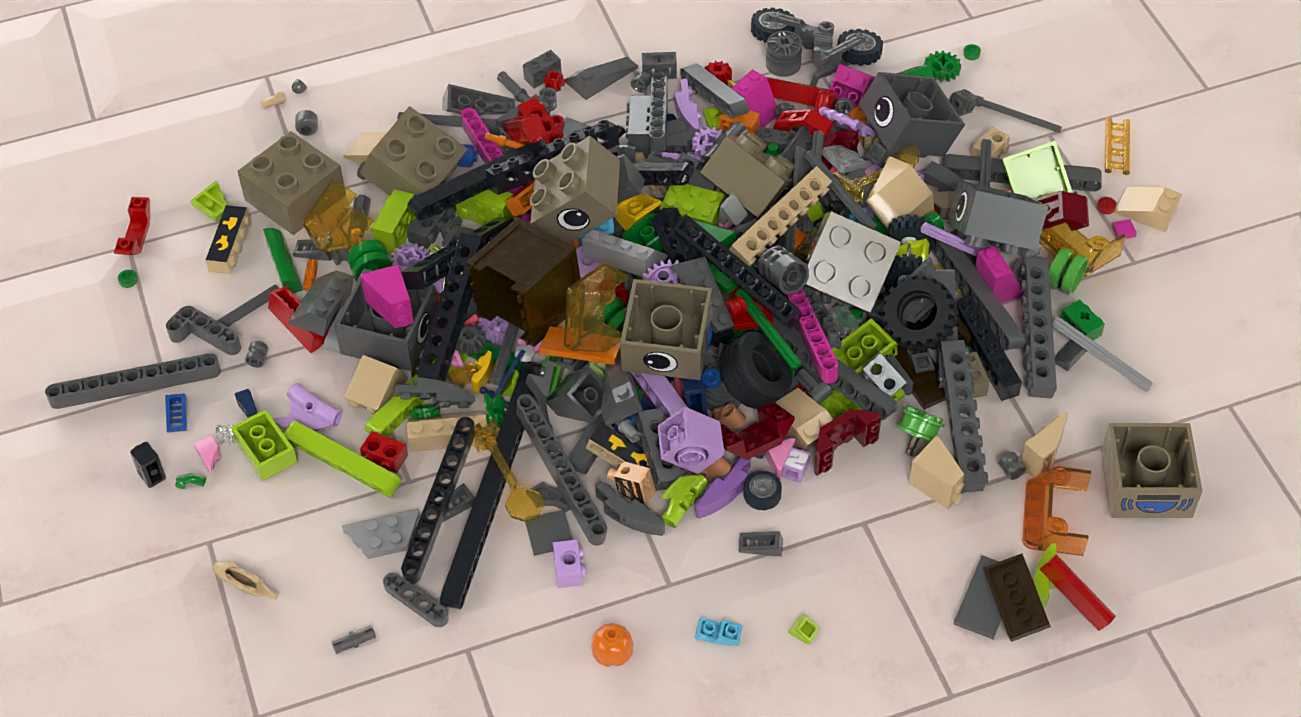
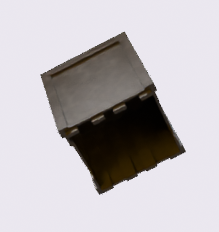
[467,217,584,347]

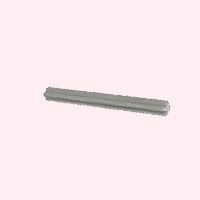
[1053,317,1153,391]

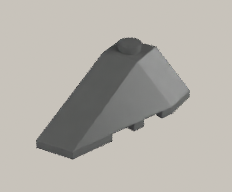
[565,57,638,100]
[442,84,515,115]
[601,355,643,426]

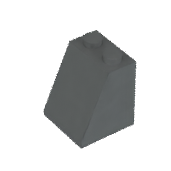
[545,367,604,423]

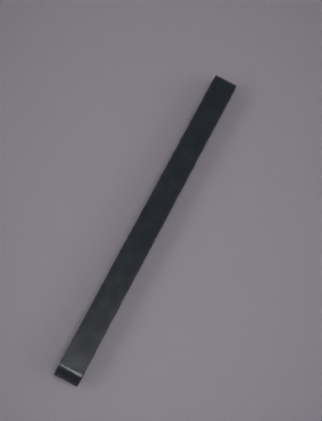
[440,362,542,609]

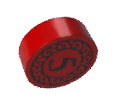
[1097,197,1116,214]

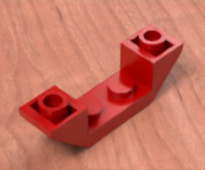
[773,109,834,137]
[114,197,150,255]

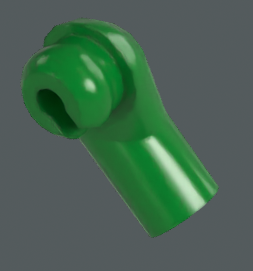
[175,473,206,489]

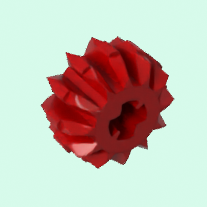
[705,60,732,85]

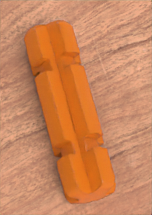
[303,259,318,291]

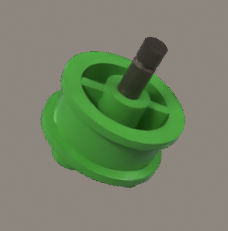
[896,406,945,456]

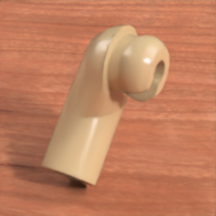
[261,92,286,109]

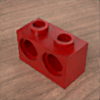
[360,431,408,473]

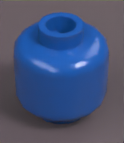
[458,144,478,168]

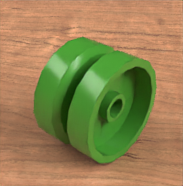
[1049,247,1089,295]

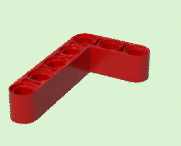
[767,77,838,111]

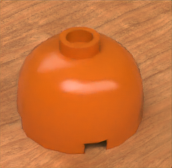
[591,623,633,667]

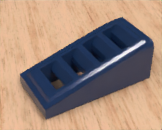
[234,389,257,418]

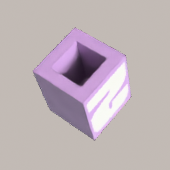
[782,447,810,483]

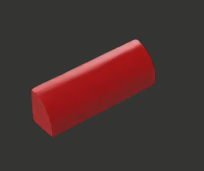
[268,286,329,353]
[1039,554,1116,631]

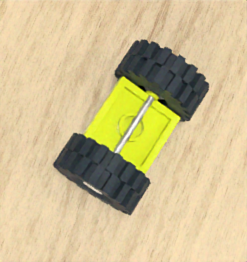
[883,214,934,295]

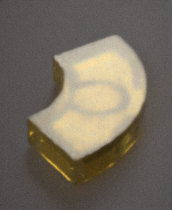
[447,362,495,388]

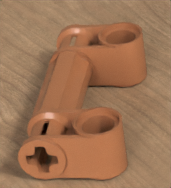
[692,403,746,480]

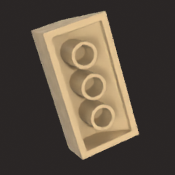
[407,410,489,452]

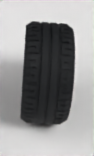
[719,331,792,409]

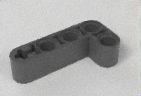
[166,306,242,355]

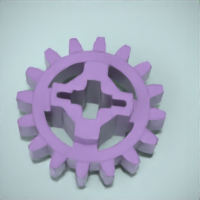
[692,126,722,160]
[391,243,429,274]
[478,316,519,344]

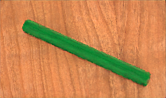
[735,289,801,369]

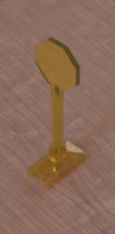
[833,144,920,204]
[475,418,544,522]

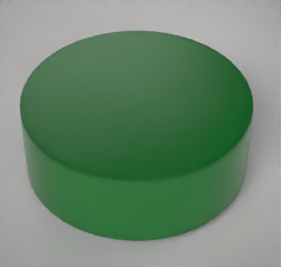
[963,44,981,60]
[118,270,138,288]

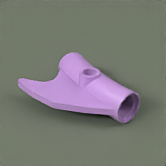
[273,383,342,431]

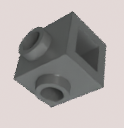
[949,89,979,116]

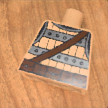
[607,462,656,505]

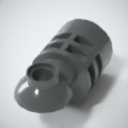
[751,245,809,294]

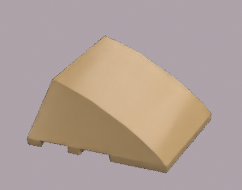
[866,156,934,229]

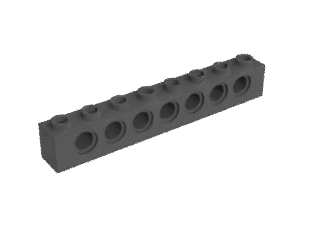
[1019,257,1057,398]
[939,340,988,492]

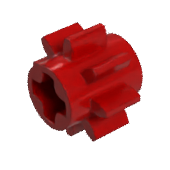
[543,71,565,92]

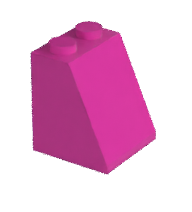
[731,69,777,127]
[975,246,1023,303]
[360,265,414,328]

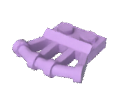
[819,107,876,138]

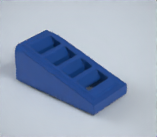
[165,393,187,433]

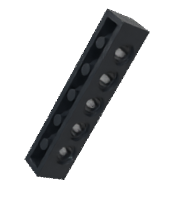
[956,295,1022,401]

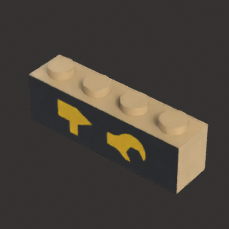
[205,205,251,274]
[586,422,668,487]

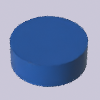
[701,369,722,389]

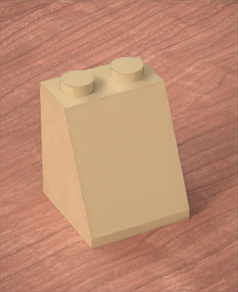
[344,355,408,415]
[909,436,964,509]

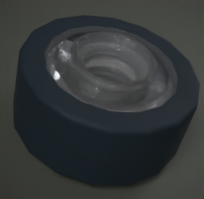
[744,471,782,510]

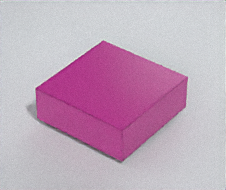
[1112,219,1137,240]

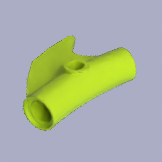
[661,474,708,528]

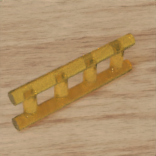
[1105,117,1130,175]

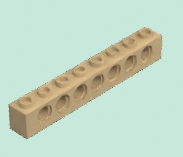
[729,166,832,267]

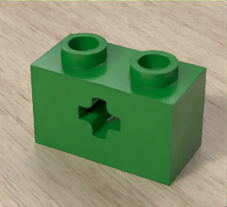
[1060,299,1105,340]

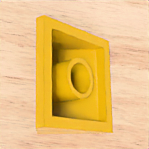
[615,193,661,231]

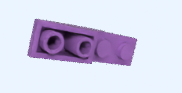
[694,457,751,519]

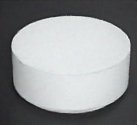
[514,345,534,362]

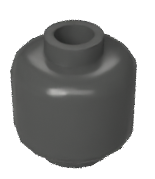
[295,110,318,136]

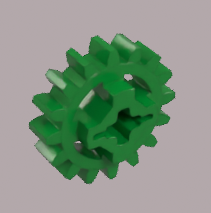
[924,50,962,82]

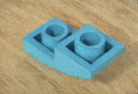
[695,617,743,646]

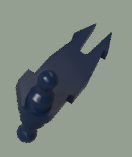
[479,349,526,409]

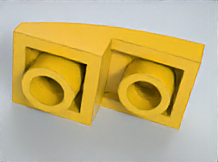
[471,350,493,394]

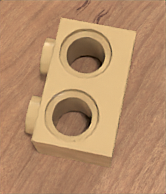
[971,126,1010,159]

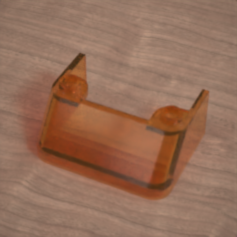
[1022,467,1091,556]

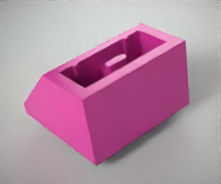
[830,64,875,107]

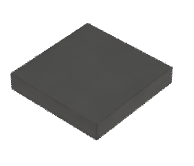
[525,510,572,556]

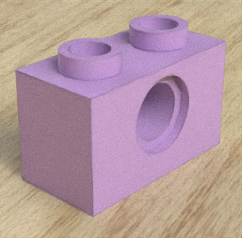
[553,540,586,588]

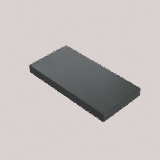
[953,555,1002,640]

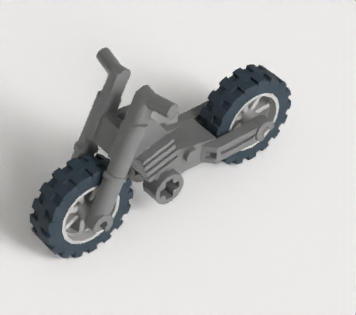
[751,7,883,87]

